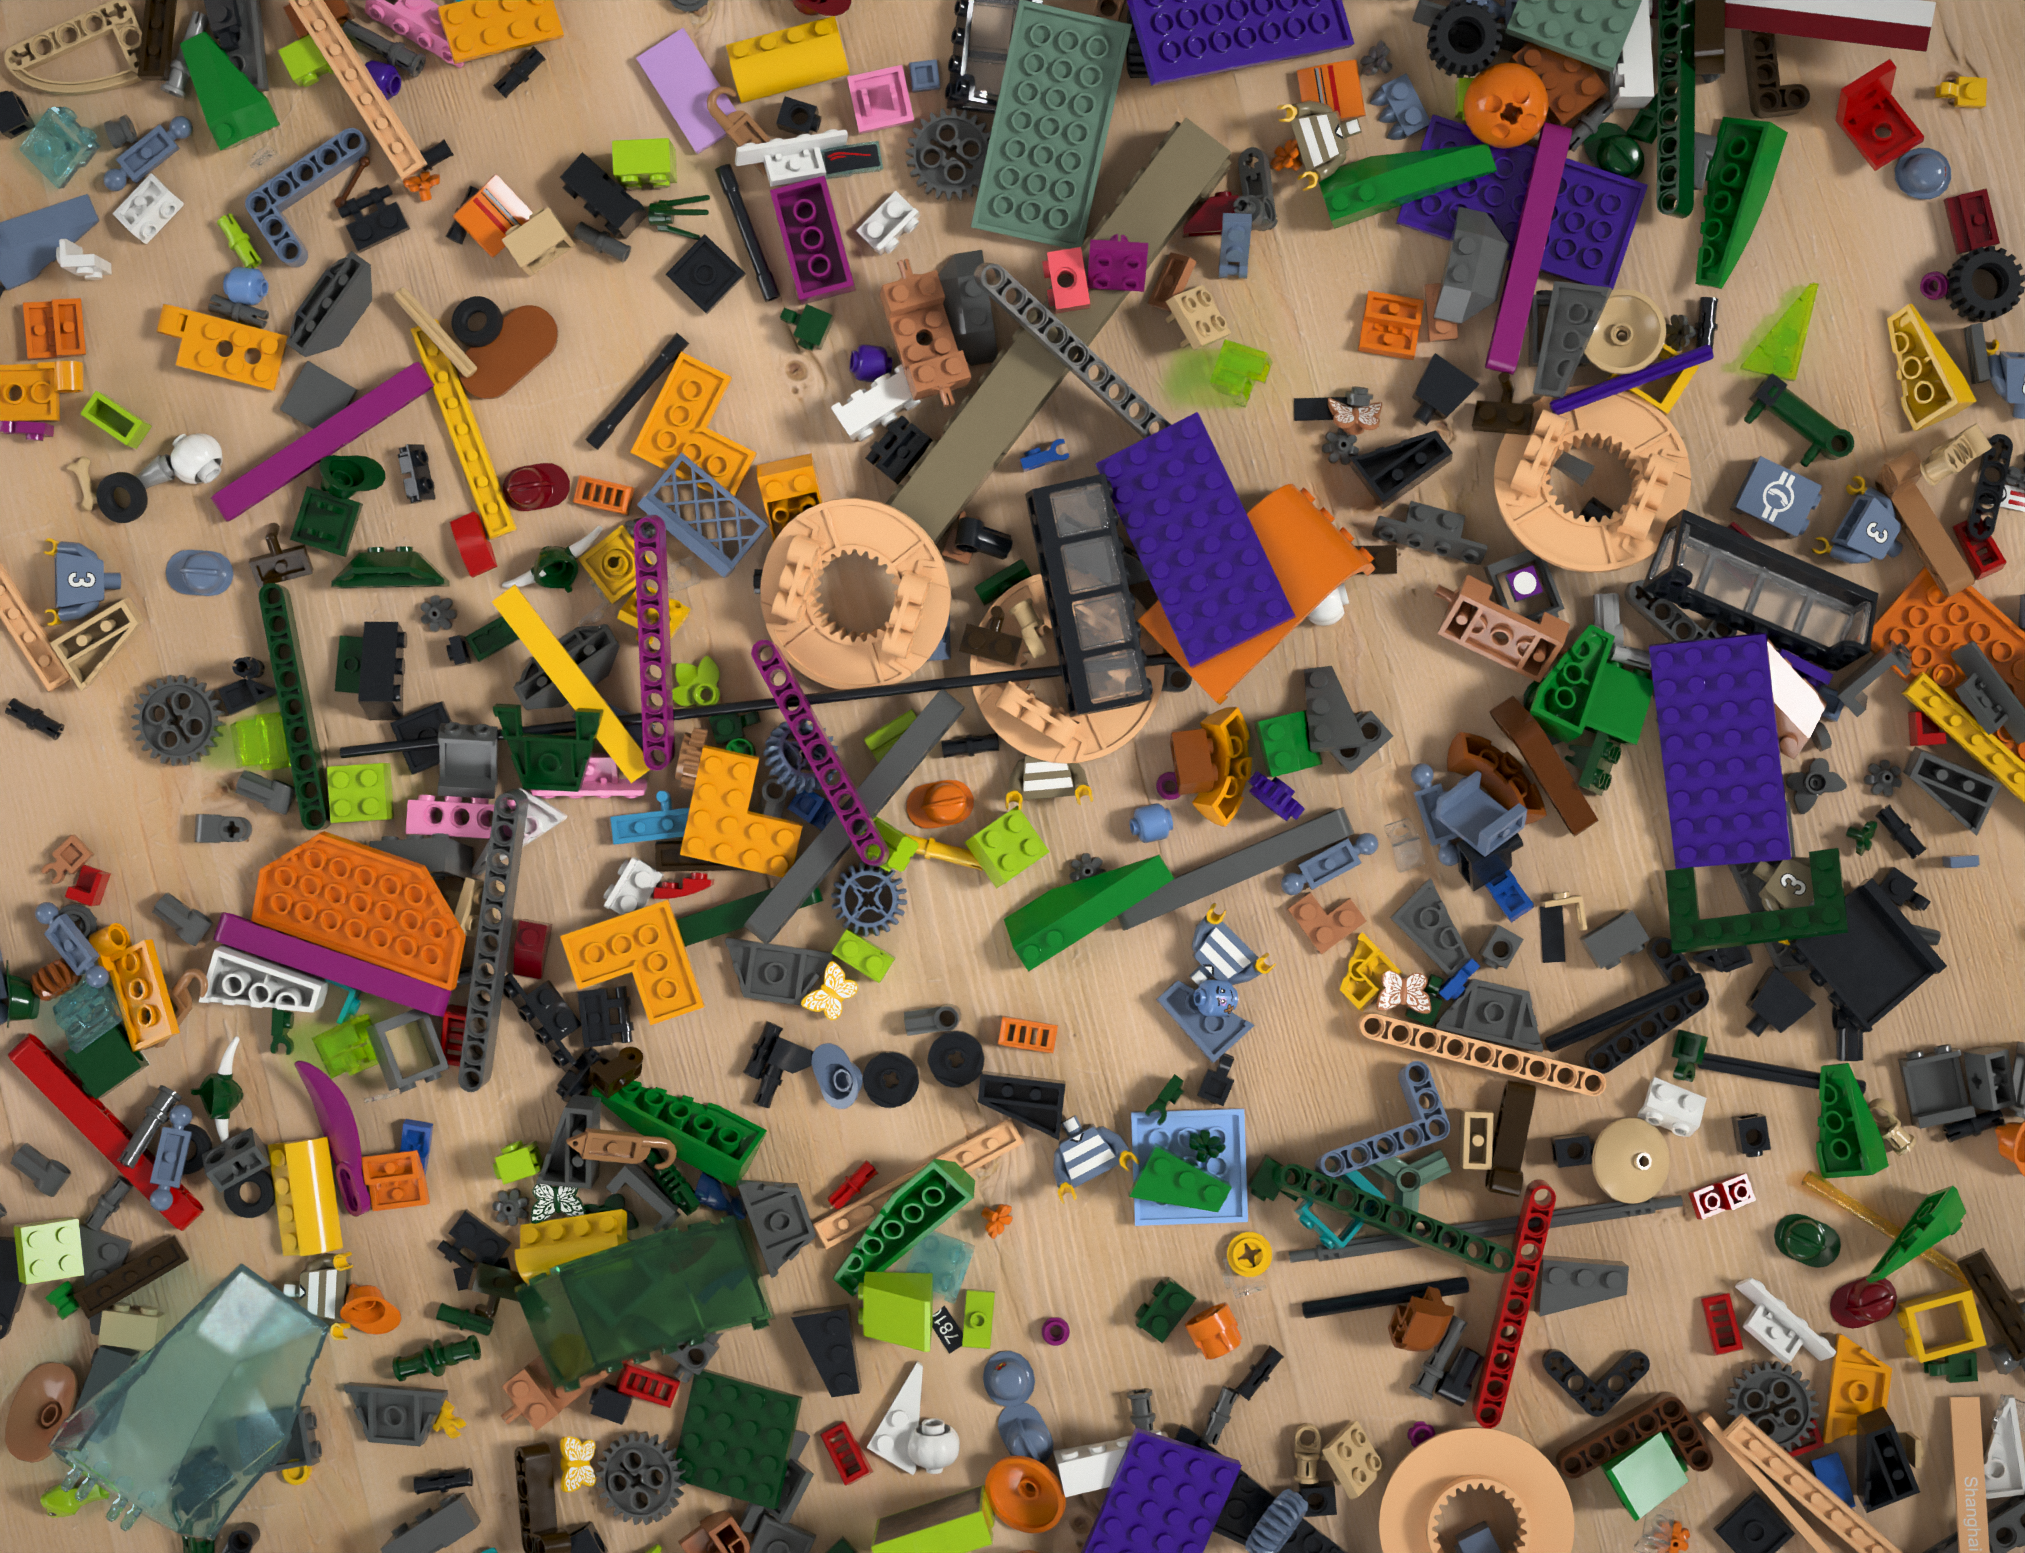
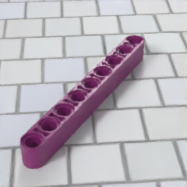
[1485,122,1572,375]
[211,361,435,522]
[634,514,675,771]
[751,640,889,866]
[213,912,452,1017]

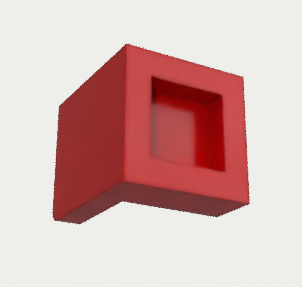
[1908,711,1946,746]
[65,865,111,906]

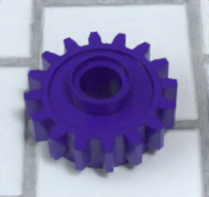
[1248,771,1305,821]

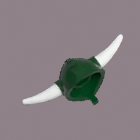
[502,526,603,593]
[191,1036,244,1143]

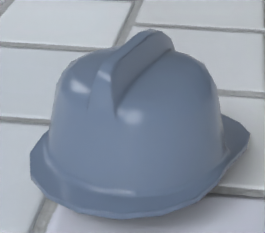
[166,550,234,596]
[811,1043,863,1109]
[998,1403,1054,1464]

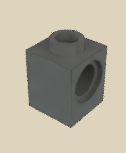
[1479,924,1524,970]

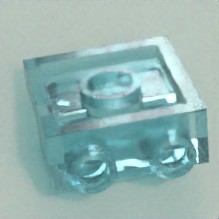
[19,107,101,189]
[52,979,123,1054]

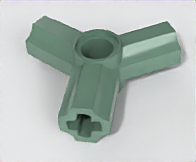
[1367,1145,1451,1222]

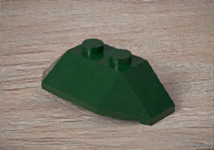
[331,546,450,589]

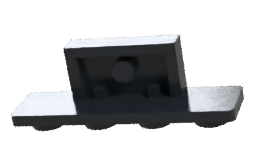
[503,973,581,1072]

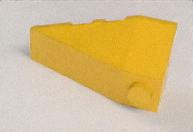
[1887,304,1977,431]

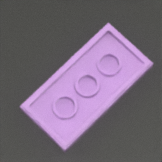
[636,28,736,154]

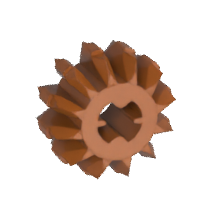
[30,957,82,1001]

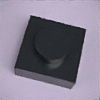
[446,635,471,666]

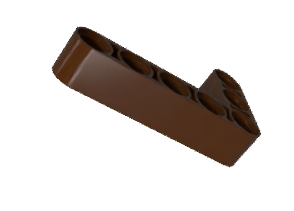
[1489,696,1599,837]
[1556,1391,1713,1479]

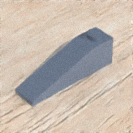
[0,194,100,291]

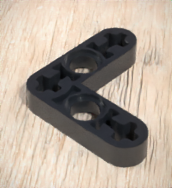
[1542,1349,1650,1417]

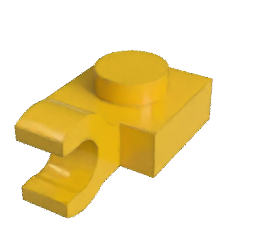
[1935,76,1987,109]

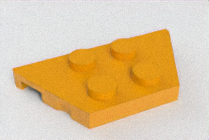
[1822,1333,1892,1443]

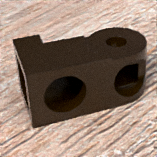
[589,1047,643,1099]

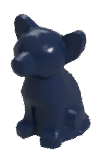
[694,1172,747,1222]

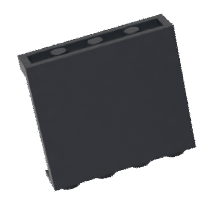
[1788,878,1947,1033]

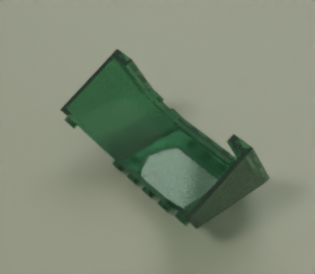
[514,1215,776,1393]

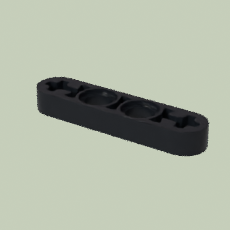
[1966,434,2013,542]

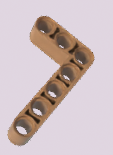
[1875,450,1975,598]

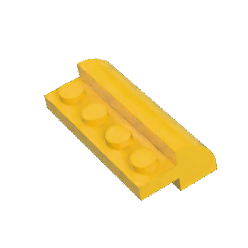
[726,16,850,103]
[268,1136,343,1256]
[515,1209,632,1285]

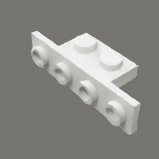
[735,129,848,187]
[1735,1278,1836,1364]

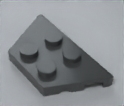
[725,937,834,1005]
[1435,978,1543,1052]
[736,1180,816,1278]
[344,1382,448,1447]

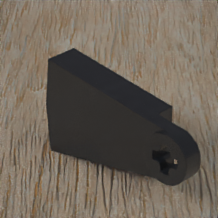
[0,1237,27,1339]

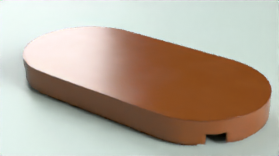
[459,305,558,399]

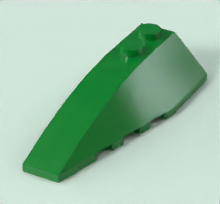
[1695,117,1788,289]
[1319,144,1497,229]
[1004,854,1175,972]
[592,1081,767,1188]
[833,1158,975,1297]

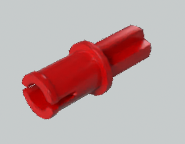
[827,1160,879,1209]

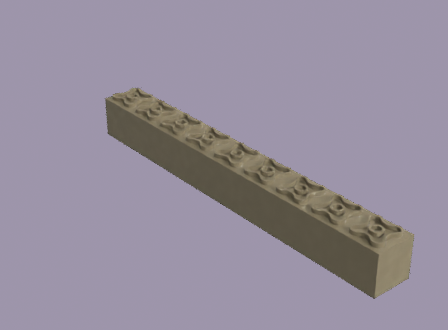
[885,118,1232,545]

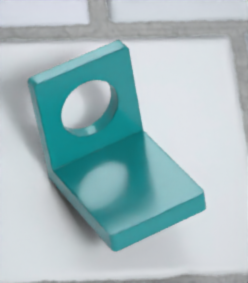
[325,979,361,1025]

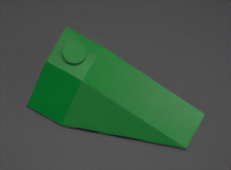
[180,31,280,151]
[1530,624,1615,744]
[1816,1063,1889,1179]
[1866,1185,1966,1283]

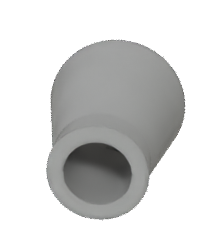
[135,454,175,489]

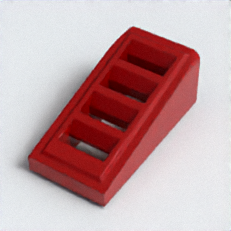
[1952,514,2007,580]
[440,1004,467,1067]
[1701,1293,1744,1356]
[616,1360,680,1408]
[820,1421,873,1486]

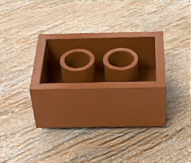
[1508,43,1609,126]

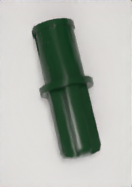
[436,1303,494,1336]

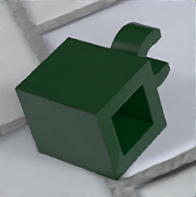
[780,304,834,351]
[1248,1154,1299,1202]

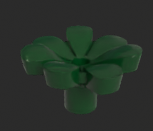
[1846,821,1878,856]
[1189,1130,1226,1163]

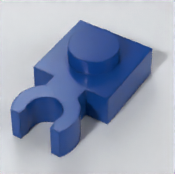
[1438,958,1480,1001]

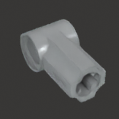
[1592,593,1624,645]

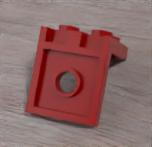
[1835,59,1924,171]

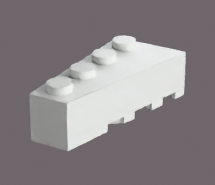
[1609,0,1654,109]
[831,364,921,442]
[199,944,330,1013]
[1053,1430,1169,1497]

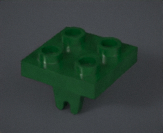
[290,486,363,557]
[1565,731,1622,796]

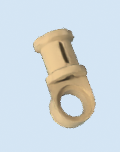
[1009,598,1047,660]
[1868,1098,1917,1156]
[1294,1423,1321,1484]

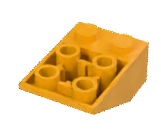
[757,453,823,542]

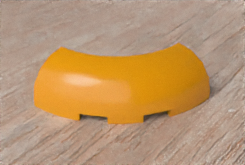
[1192,707,1252,827]

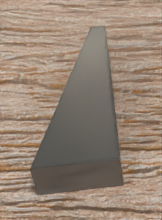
[1553,452,1595,486]

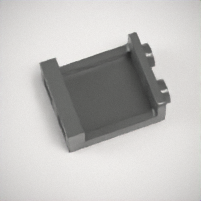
[1837,640,1912,717]
[437,722,498,799]
[1898,1044,1976,1129]
[606,1163,681,1233]
[237,1406,322,1478]

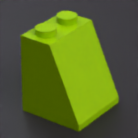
[858,1272,933,1352]

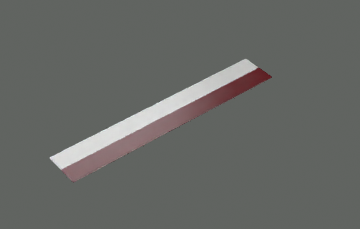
[1649,0,1936,52]

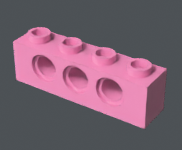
[406,795,516,839]

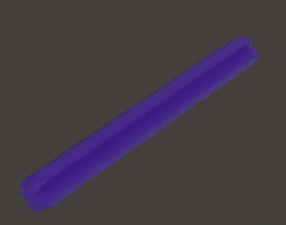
[1550,345,1714,415]

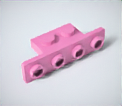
[365,0,465,68]
[531,753,647,799]

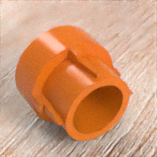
[1185,1302,1242,1360]

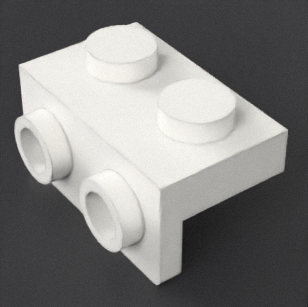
[56,239,112,280]
[1638,1077,1707,1137]

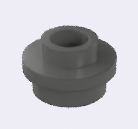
[1345,386,1373,406]

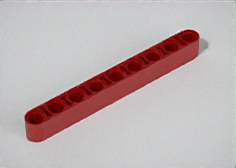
[8,1033,204,1231]
[1472,1179,1556,1429]

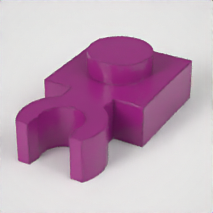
[0,420,54,441]

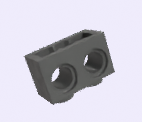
[1329,711,1393,774]
[202,1127,270,1192]

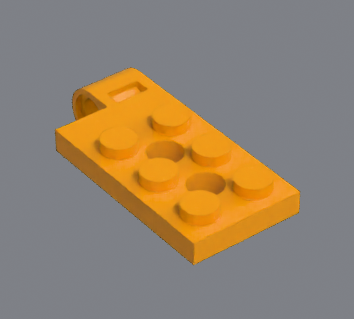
[156,304,288,391]
[0,361,84,422]
[89,923,180,1052]

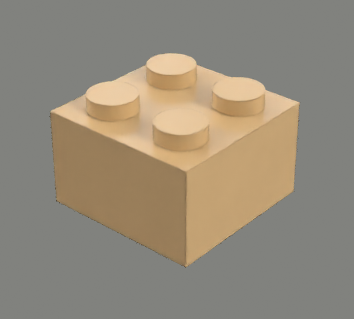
[502,207,576,277]

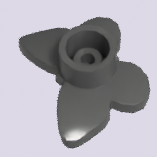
[1786,758,1847,814]

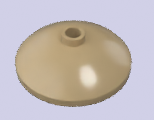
[1584,289,1666,374]
[1592,1118,1670,1204]

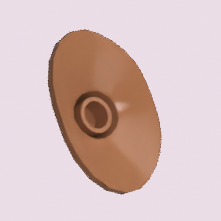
[5,1362,79,1463]

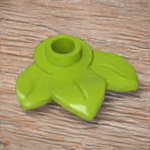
[672,656,720,707]

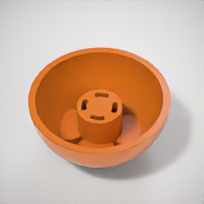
[1463,63,1549,148]

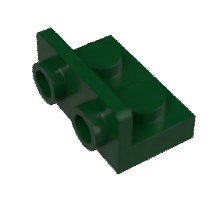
[1134,1277,1197,1344]

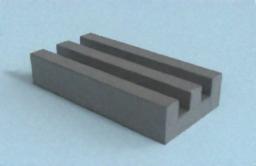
[1963,323,1991,384]

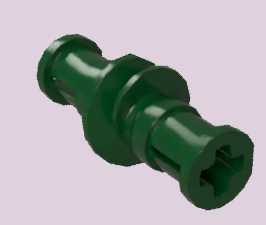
[392,1335,481,1382]

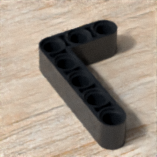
[1585,936,1709,1074]

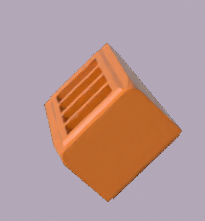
[573,475,635,516]
[998,1015,1058,1053]

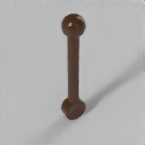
[335,156,370,208]

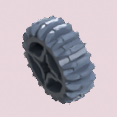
[763,721,840,794]
[831,861,907,937]
[1245,1489,1308,1553]

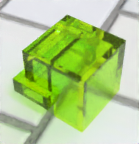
[1210,339,1273,408]
[230,712,291,771]
[312,1013,379,1079]

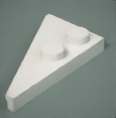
[472,787,568,875]
[867,1361,923,1475]
[1984,1394,2025,1499]

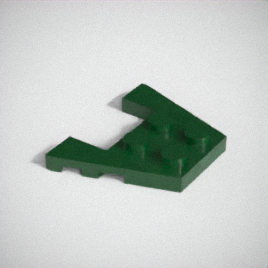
[493,703,603,792]

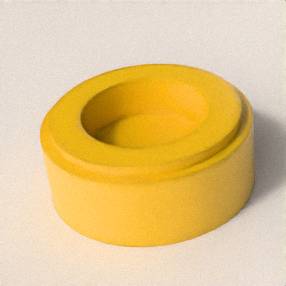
[282,1459,312,1485]

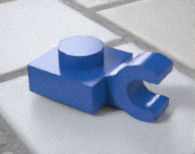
[1020,439,1070,472]

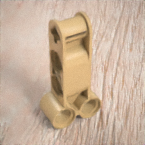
[1920,423,1992,486]

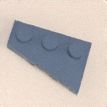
[1156,980,1255,1063]

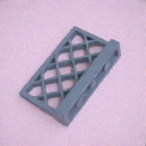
[637,452,769,578]

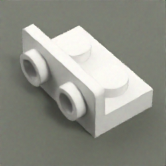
[113,173,184,244]
[856,191,920,256]
[603,857,664,915]

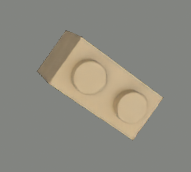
[1459,1108,1493,1170]
[98,1303,166,1351]

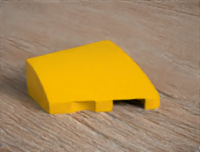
[1340,932,1403,1012]

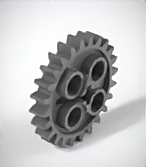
[906,108,991,202]
[131,675,226,766]
[1724,1361,1819,1452]
[596,1431,686,1525]

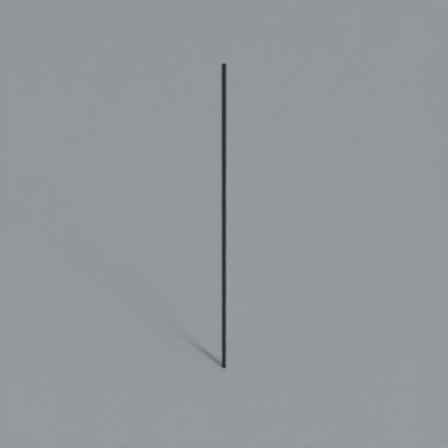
[340,653,1178,758]

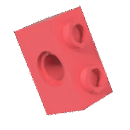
[1042,247,1090,314]

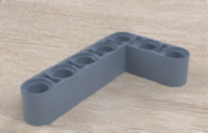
[245,128,370,267]
[1314,1061,1450,1178]

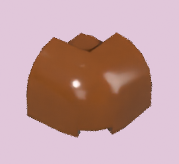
[1388,1286,1454,1352]
[678,1510,751,1553]

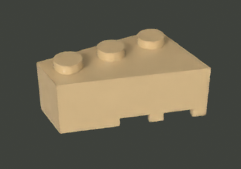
[50,597,145,691]

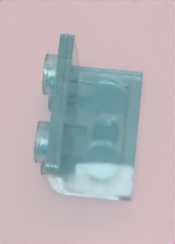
[905,1231,975,1304]

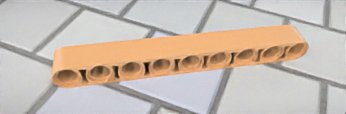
[1358,1012,1606,1096]

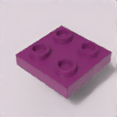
[1087,234,1148,292]

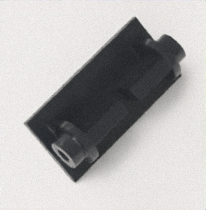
[397,444,436,504]
[556,1047,610,1102]

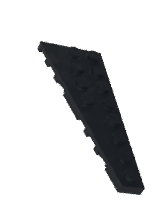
[1174,1424,1348,1553]

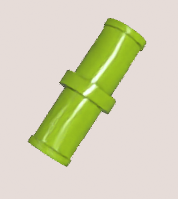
[217,213,262,268]

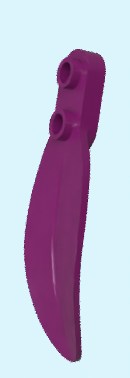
[294,1061,371,1217]

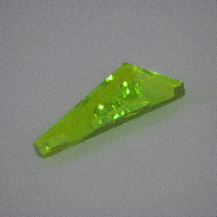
[1740,282,1819,382]

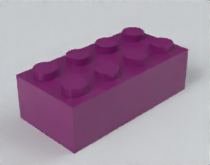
[770,175,856,305]

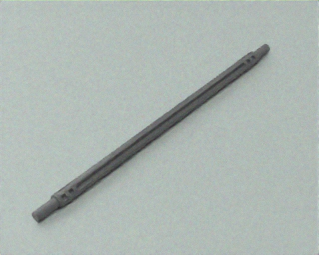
[1289,1195,1683,1263]

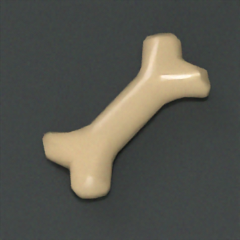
[67,456,98,511]

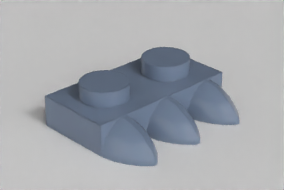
[1370,73,1430,140]

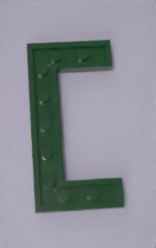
[1665,848,1849,954]

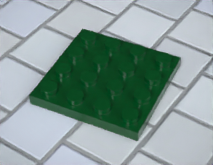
[675,1369,803,1509]

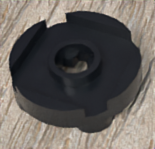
[928,1030,985,1088]
[863,1051,919,1108]

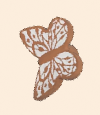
[1328,398,1382,435]
[1376,971,1431,1014]

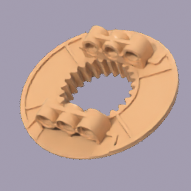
[1494,385,1691,573]
[760,498,951,690]
[970,570,1165,764]
[1379,1427,1575,1553]

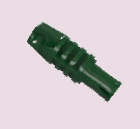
[644,1148,700,1216]

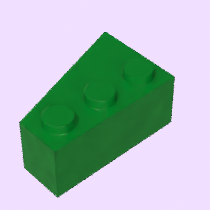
[1128,1143,1232,1212]

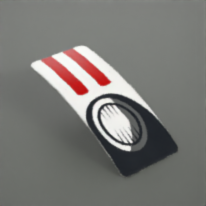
[1979,485,2025,512]

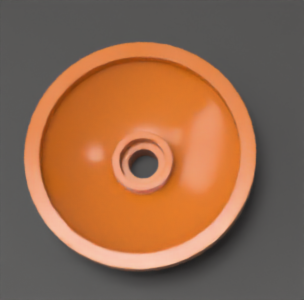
[985,1456,1066,1533]

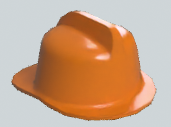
[907,780,974,828]
[1995,1121,2025,1177]
[340,1284,401,1335]

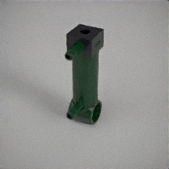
[1744,373,1854,467]

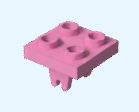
[847,65,914,134]

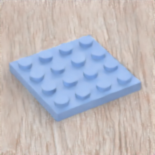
[1131,1108,1248,1226]

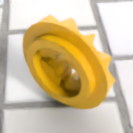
[1227,1231,1272,1277]

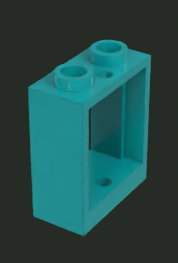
[1295,1164,1386,1250]

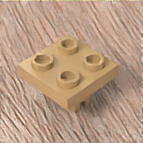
[1166,285,1231,351]
[445,877,505,938]
[1320,1420,1386,1500]

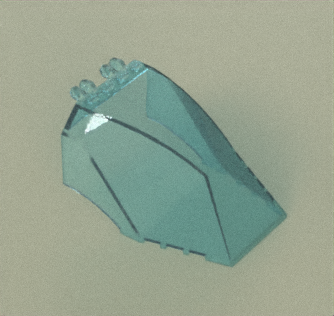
[48,1264,330,1540]

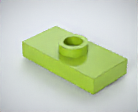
[962,1289,995,1349]

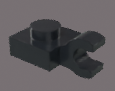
[1879,867,1931,911]
[1197,1053,1234,1106]

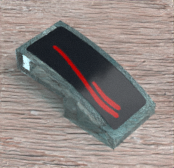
[820,141,883,179]

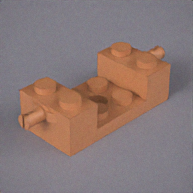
[879,259,971,407]
[1434,575,1570,683]
[501,1312,631,1431]

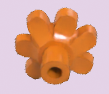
[1271,139,1302,171]
[403,171,440,201]
[981,1204,1013,1239]
[1653,1520,1690,1553]

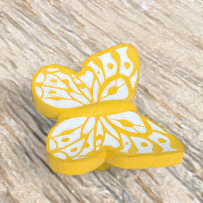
[801,961,858,1020]
[560,1436,596,1492]

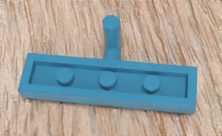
[610,791,690,845]

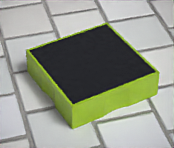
[871,1485,995,1553]

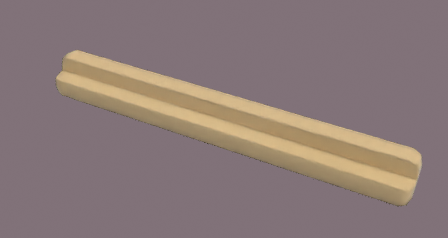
[393,287,477,378]

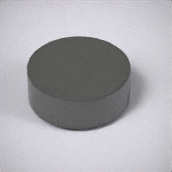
[1811,722,1832,752]

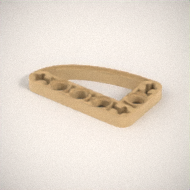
[4,0,142,95]

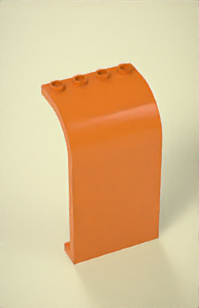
[1137,484,1376,705]

